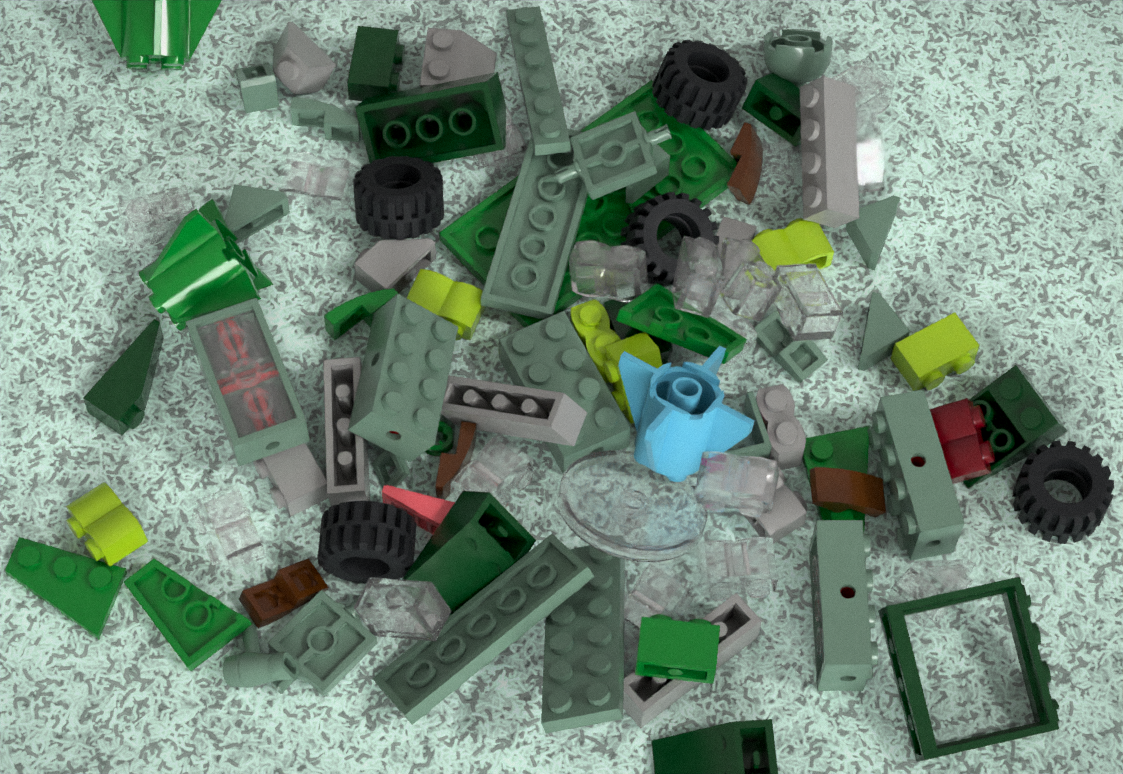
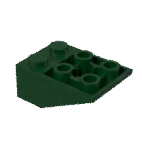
[963,365,1067,489]
[402,491,536,621]
[651,719,778,774]

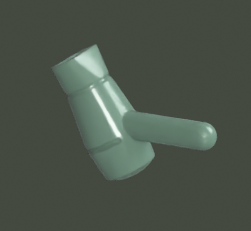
[223,617,299,688]

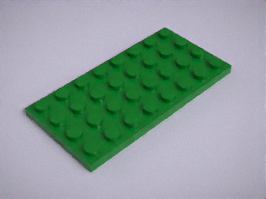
[439,80,738,328]

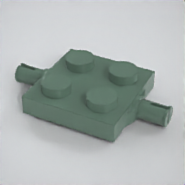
[554,111,672,200]
[268,590,378,697]

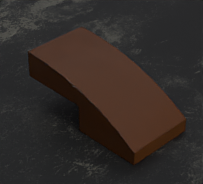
[727,122,763,205]
[435,421,477,500]
[809,467,886,517]
[239,558,329,629]

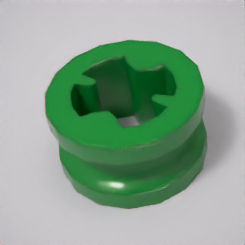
[425,421,454,457]

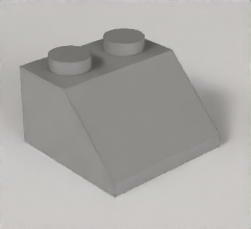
[420,27,496,87]

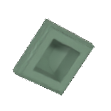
[372,450,410,487]

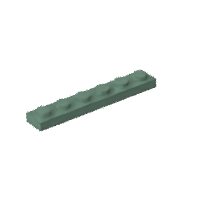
[506,6,570,156]

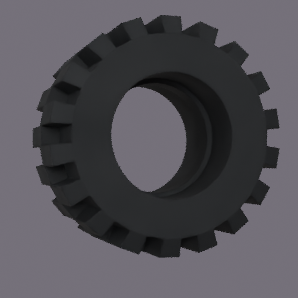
[652,40,748,130]
[353,156,444,240]
[620,192,719,287]
[1012,441,1114,544]
[317,501,417,584]

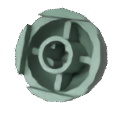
[763,29,833,88]

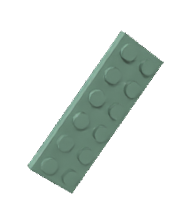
[481,129,588,320]
[372,534,595,725]
[541,539,625,733]

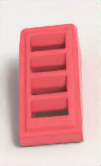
[382,485,455,534]

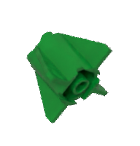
[91,0,222,70]
[139,199,273,331]

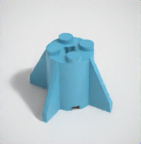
[618,346,755,482]

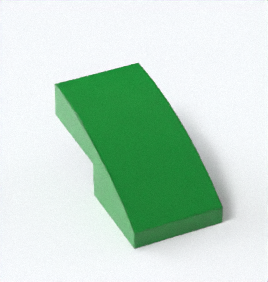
[324,288,399,340]

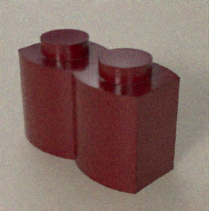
[930,398,995,484]

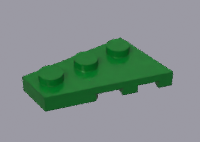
[616,283,747,364]
[802,426,870,534]
[5,537,127,640]
[124,559,253,671]

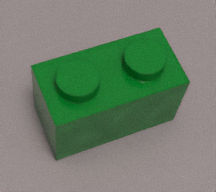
[635,614,720,684]

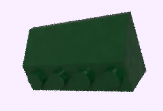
[355,72,506,164]

